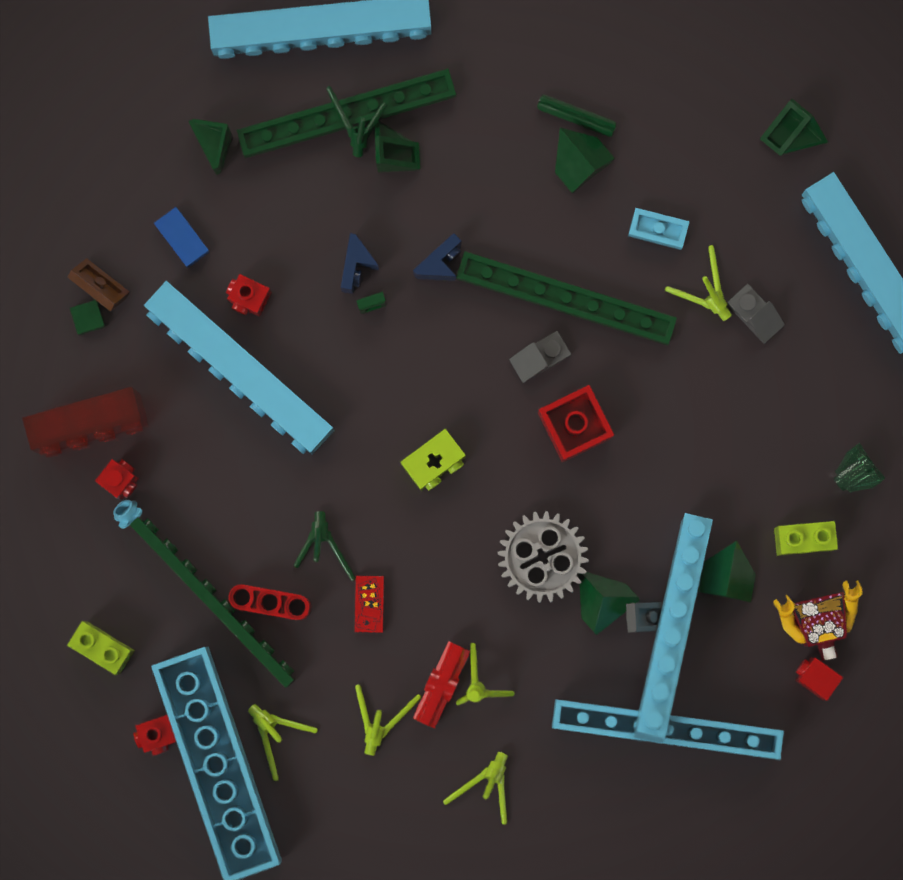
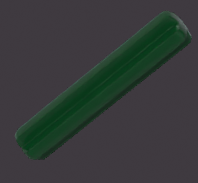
[537,95,616,137]

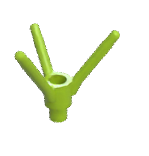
[665,245,732,321]
[456,643,515,705]
[355,684,421,756]
[248,704,318,781]
[443,752,508,825]

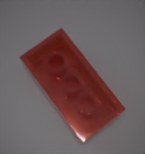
[22,387,149,458]

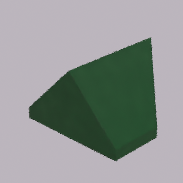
[760,99,828,156]
[188,119,233,175]
[375,121,420,172]
[555,127,615,194]
[697,541,756,602]
[579,572,640,635]

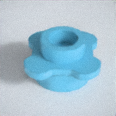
[113,500,142,529]

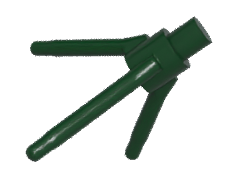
[326,86,387,157]
[294,511,356,581]

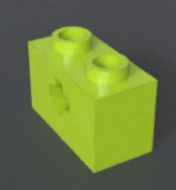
[400,429,466,491]
[774,521,838,556]
[67,621,135,675]

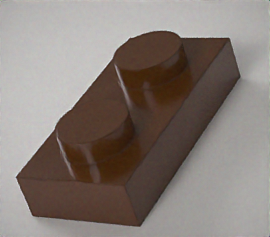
[67,258,129,311]

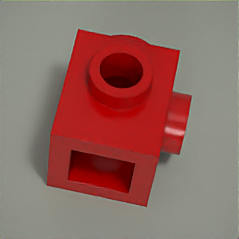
[226,274,272,317]
[95,459,139,500]
[133,715,177,756]

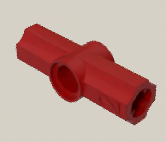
[413,641,470,729]

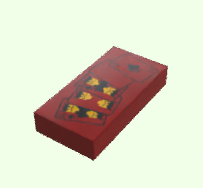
[355,576,384,633]

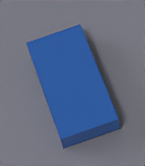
[154,207,210,268]

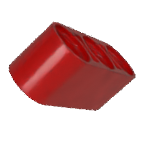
[229,585,311,620]

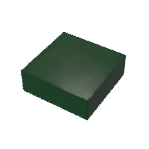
[356,292,387,314]
[70,300,105,336]

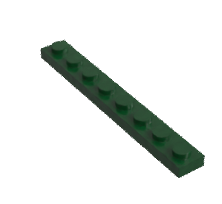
[237,69,456,158]
[456,251,677,346]
[130,517,295,688]

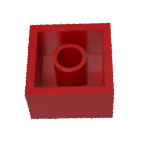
[538,385,614,463]

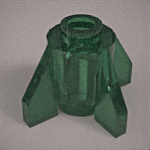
[834,443,885,493]

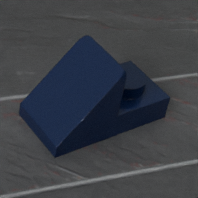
[340,233,379,294]
[413,233,462,281]

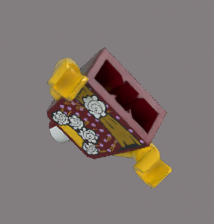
[774,580,862,661]

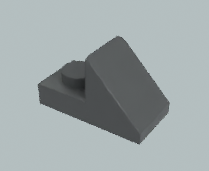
[727,284,785,344]
[509,331,571,383]
[626,602,663,632]

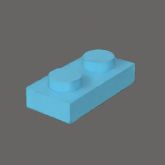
[628,208,689,250]

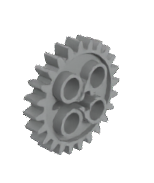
[498,511,589,603]

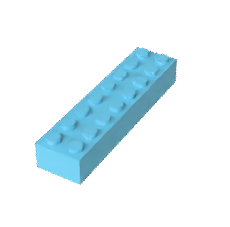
[151,647,282,880]

